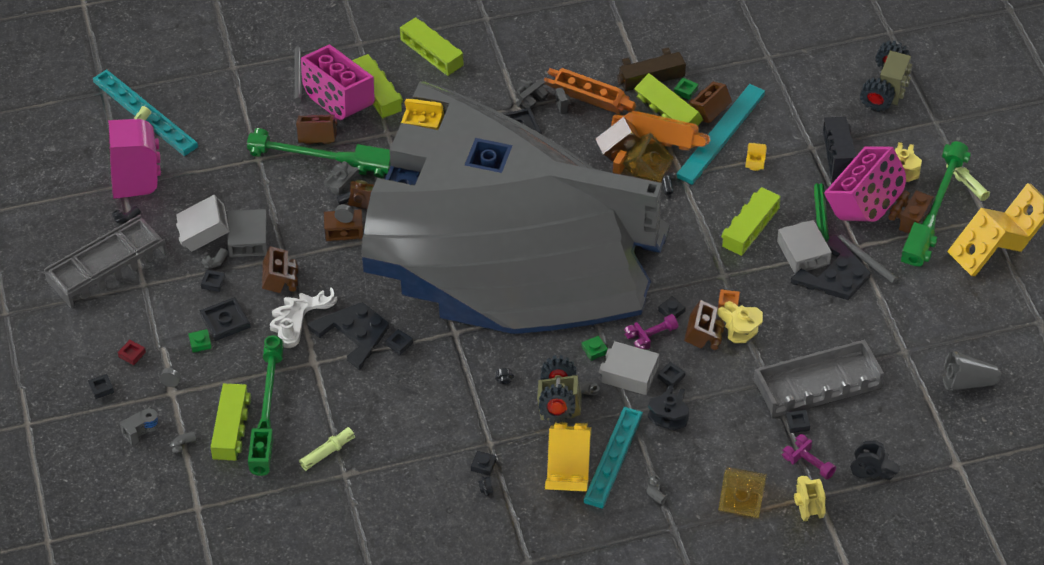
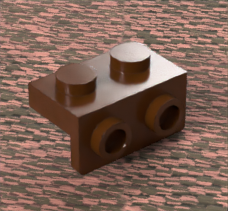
[348,180,375,209]

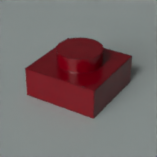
[117,340,146,365]

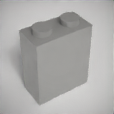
[176,195,230,252]
[777,220,832,274]
[599,341,659,395]

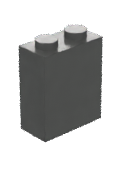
[228,209,268,257]

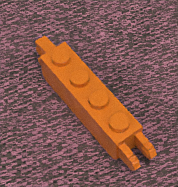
[544,68,636,115]
[611,111,711,150]

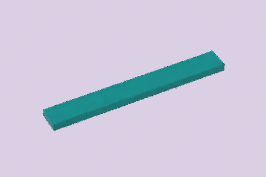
[93,69,198,156]
[677,84,765,185]

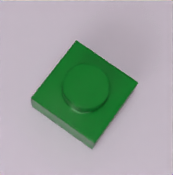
[674,78,699,100]
[188,329,212,353]
[581,336,608,361]

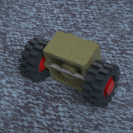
[860,41,913,111]
[537,355,582,423]

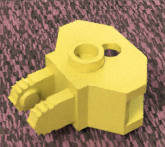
[895,142,922,182]
[717,301,763,343]
[794,476,826,521]

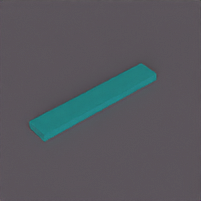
[584,407,643,509]

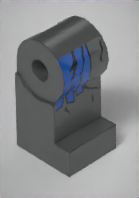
[120,408,159,446]

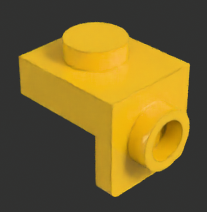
[745,143,767,171]

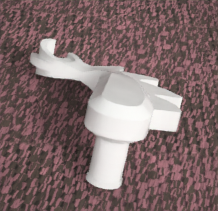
[270,288,337,348]

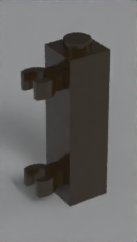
[617,47,686,91]

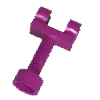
[624,314,678,350]
[781,434,836,480]

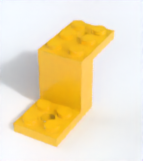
[947,183,1044,276]
[545,422,592,491]

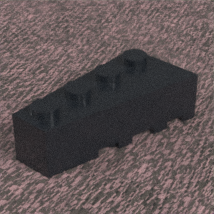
[823,117,856,184]

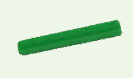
[814,183,829,243]

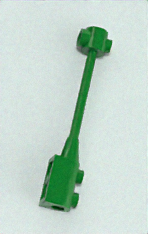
[247,128,391,178]
[901,141,971,266]
[248,335,284,476]

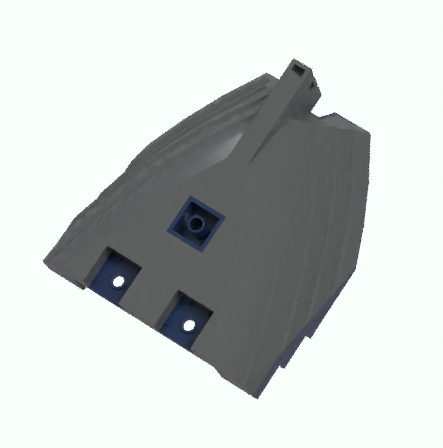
[362,82,670,334]

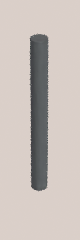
[294,47,302,103]
[838,234,898,284]

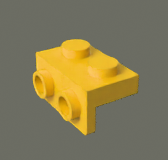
[401,99,445,130]

